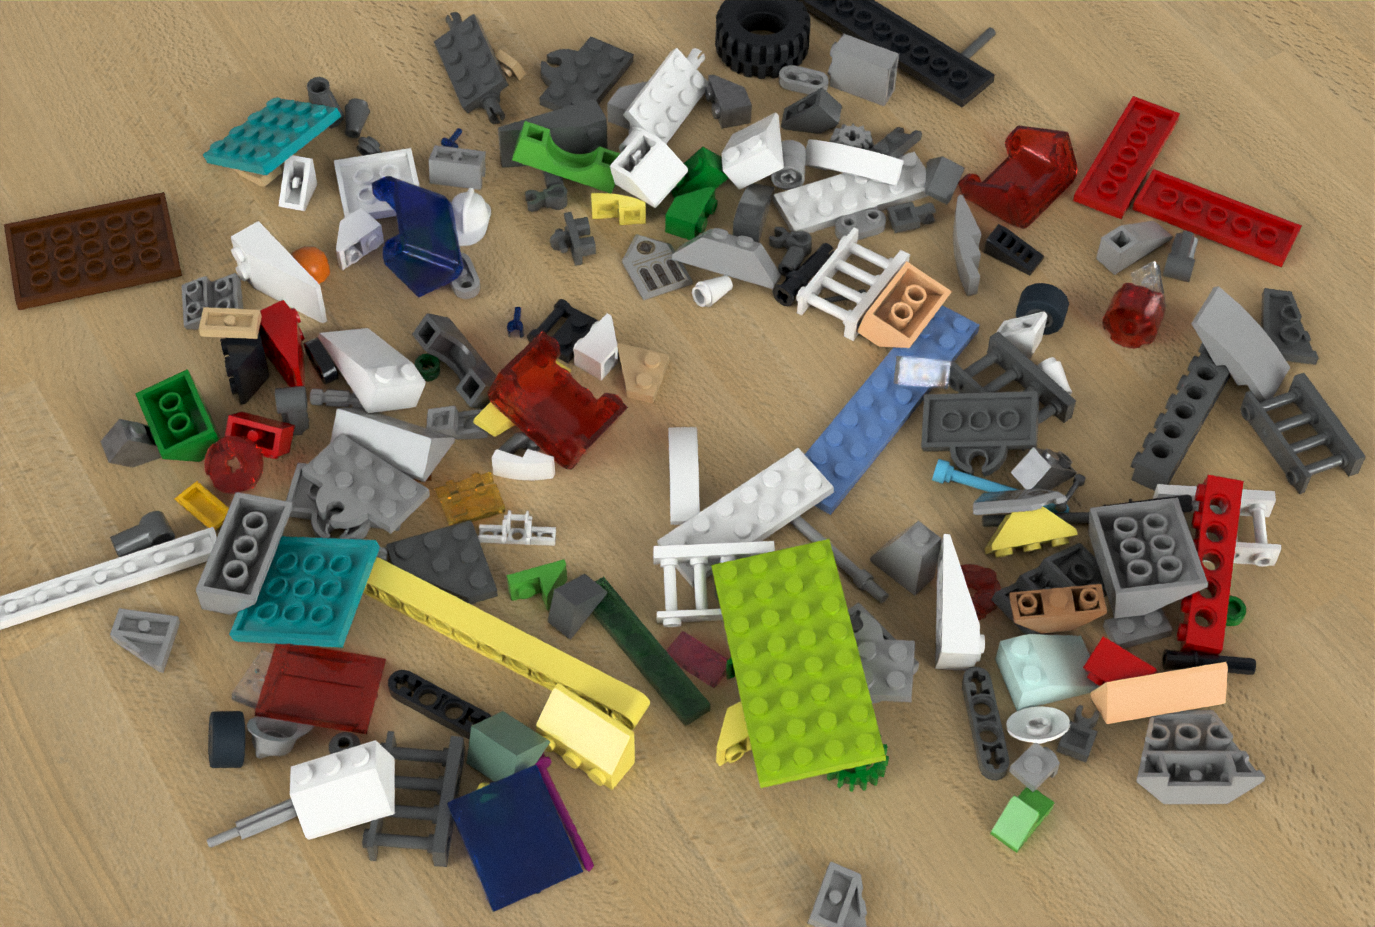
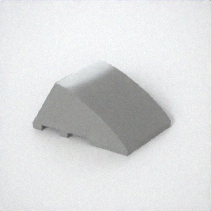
[1136,710,1265,804]

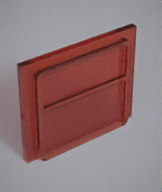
[255,643,386,735]

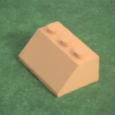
[857,261,952,348]

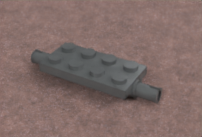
[434,12,509,124]

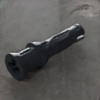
[772,243,834,307]

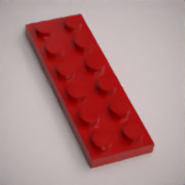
[1073,96,1180,220]
[1132,169,1302,268]

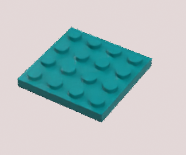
[203,97,341,176]
[229,536,380,648]

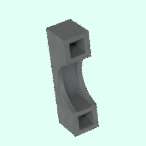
[412,313,506,409]

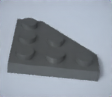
[386,520,498,604]

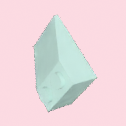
[995,634,1099,711]

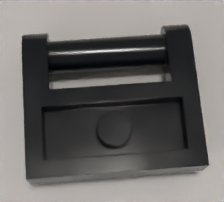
[527,299,598,363]

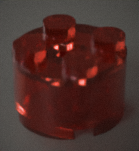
[1102,283,1165,349]

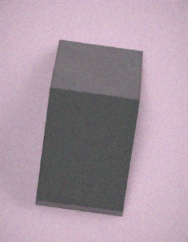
[925,156,965,205]
[548,574,608,640]

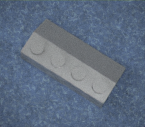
[196,492,293,615]

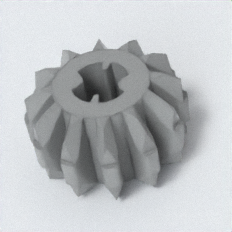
[830,123,874,150]

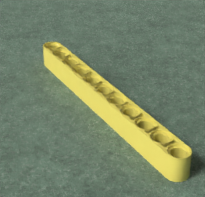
[363,557,651,730]

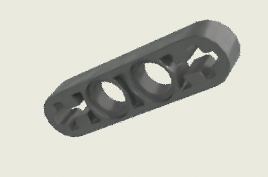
[962,667,1009,781]

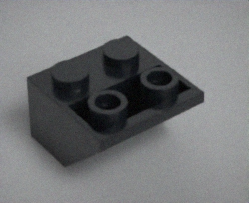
[220,330,270,405]

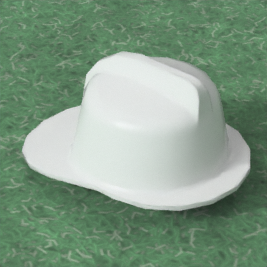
[445,187,491,246]

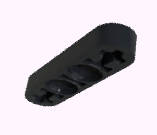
[388,670,491,739]

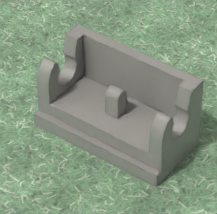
[429,145,486,190]

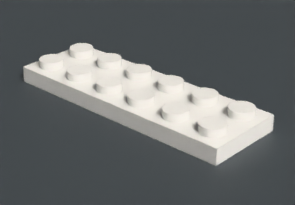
[773,152,929,233]
[657,448,834,588]

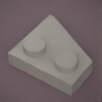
[807,862,867,927]

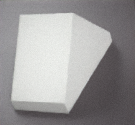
[279,155,317,211]
[997,311,1047,358]

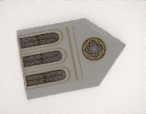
[622,234,693,300]
[973,488,1067,515]

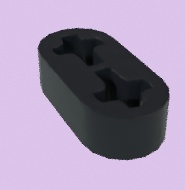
[304,337,339,385]

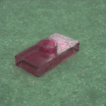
[665,631,728,688]

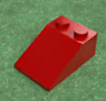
[259,300,306,389]

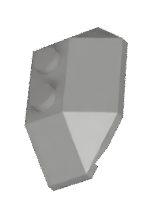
[672,228,781,289]

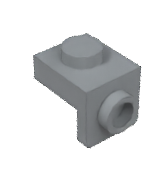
[1009,743,1060,792]

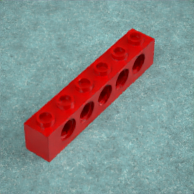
[1176,474,1244,655]

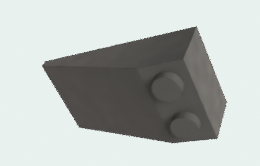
[498,99,608,168]

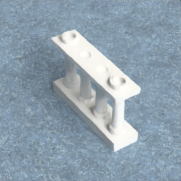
[796,228,910,341]
[1153,484,1281,567]
[653,541,775,627]

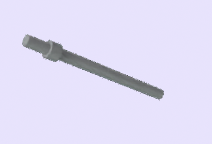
[790,516,889,603]

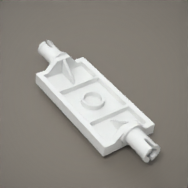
[619,48,708,152]

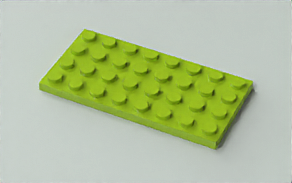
[711,539,886,788]

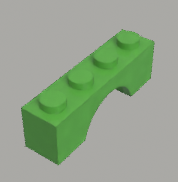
[512,121,621,193]

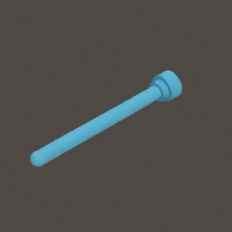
[932,459,1070,513]

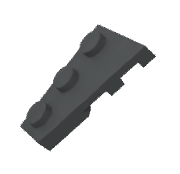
[1261,288,1319,365]

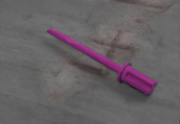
[530,752,594,872]

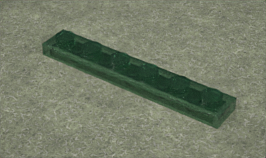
[592,576,711,726]

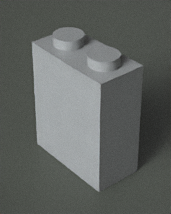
[828,34,899,106]

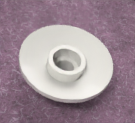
[1006,706,1070,744]

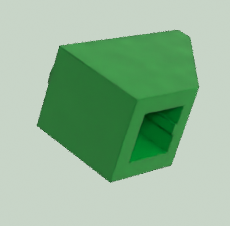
[671,146,728,198]
[665,186,718,240]

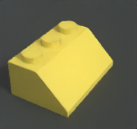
[536,683,635,790]

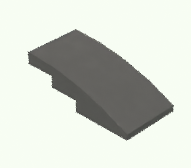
[991,543,1107,635]

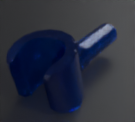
[441,128,462,148]
[507,307,524,338]

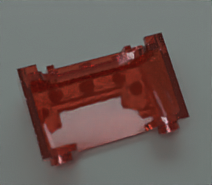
[958,125,1078,229]

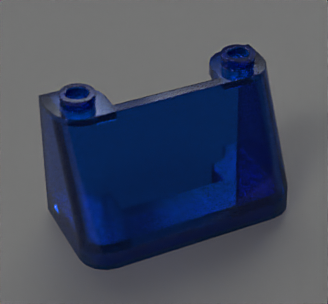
[371,176,463,297]

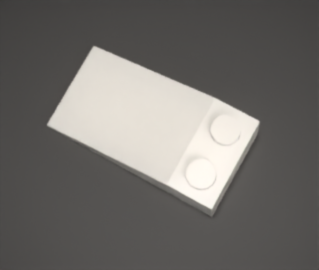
[231,221,327,324]
[318,328,426,414]
[935,534,985,671]

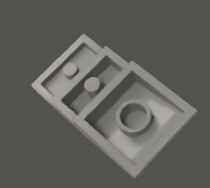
[1191,286,1290,402]

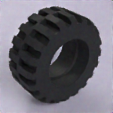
[715,0,811,79]

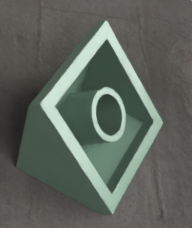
[466,711,550,794]

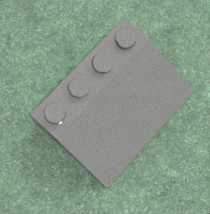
[1088,498,1208,619]

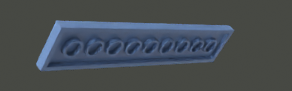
[805,305,980,515]

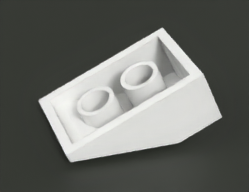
[721,112,784,190]

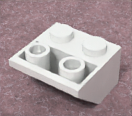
[610,129,688,208]

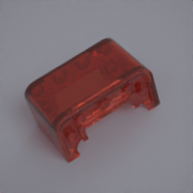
[488,330,628,470]

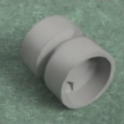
[771,140,806,190]

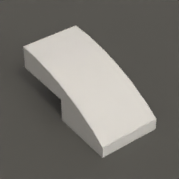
[492,449,555,480]

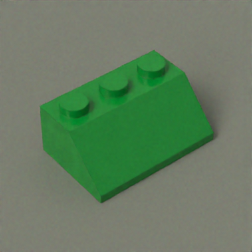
[135,369,226,462]

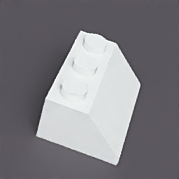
[290,740,395,840]

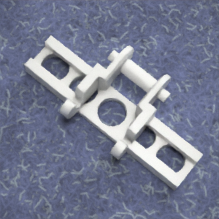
[478,510,556,546]

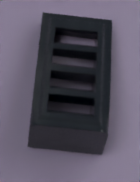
[984,224,1044,276]

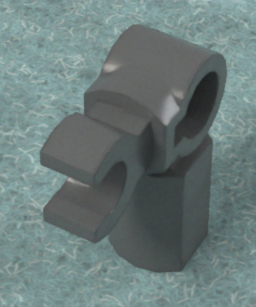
[525,171,568,212]
[769,227,812,276]

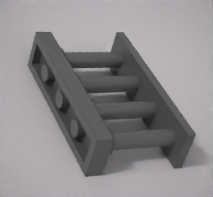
[946,332,1076,451]
[1240,373,1366,494]
[362,731,466,867]

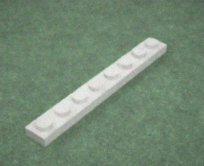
[0,527,217,630]

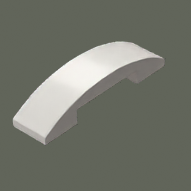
[805,139,904,186]
[668,427,700,525]

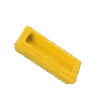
[174,481,229,532]

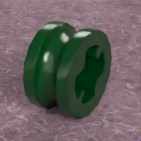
[414,353,441,382]

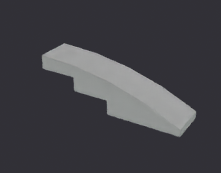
[953,195,981,296]

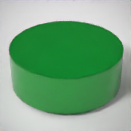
[1226,595,1246,626]

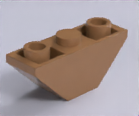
[1009,584,1107,634]

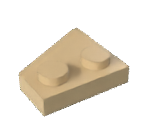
[617,343,669,404]

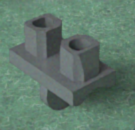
[550,212,596,266]

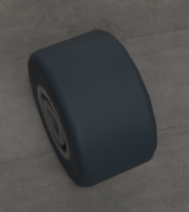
[1016,283,1069,335]
[208,711,245,768]

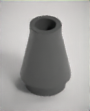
[345,98,370,138]

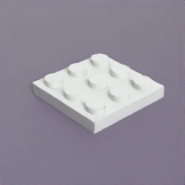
[334,148,424,219]

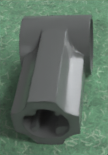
[307,77,344,129]
[1162,231,1198,283]
[275,386,309,436]
[110,511,175,557]

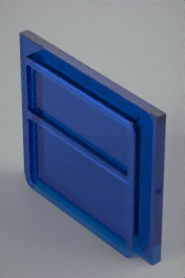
[447,765,583,912]

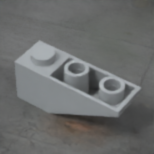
[1096,221,1173,275]

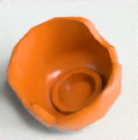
[291,246,330,284]

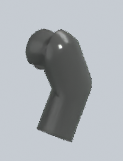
[498,432,542,454]

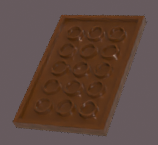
[4,192,182,310]

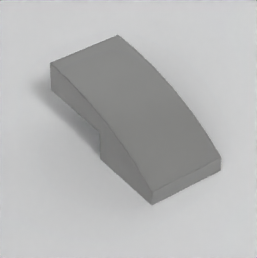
[426,406,488,439]

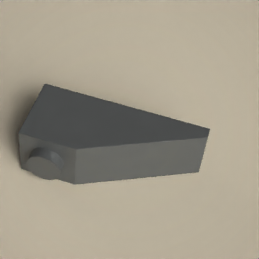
[733,183,775,243]

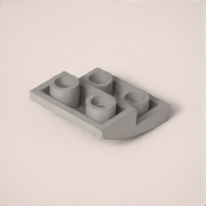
[182,273,243,329]

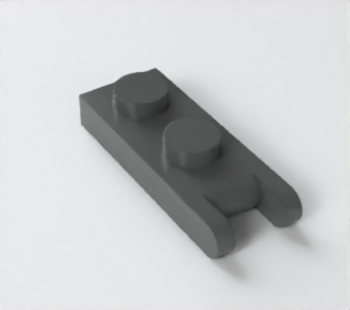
[869,127,922,159]

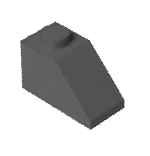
[781,88,842,134]

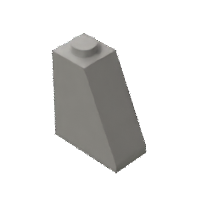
[870,521,942,596]

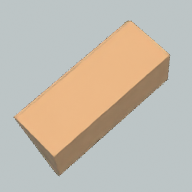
[1090,662,1228,724]

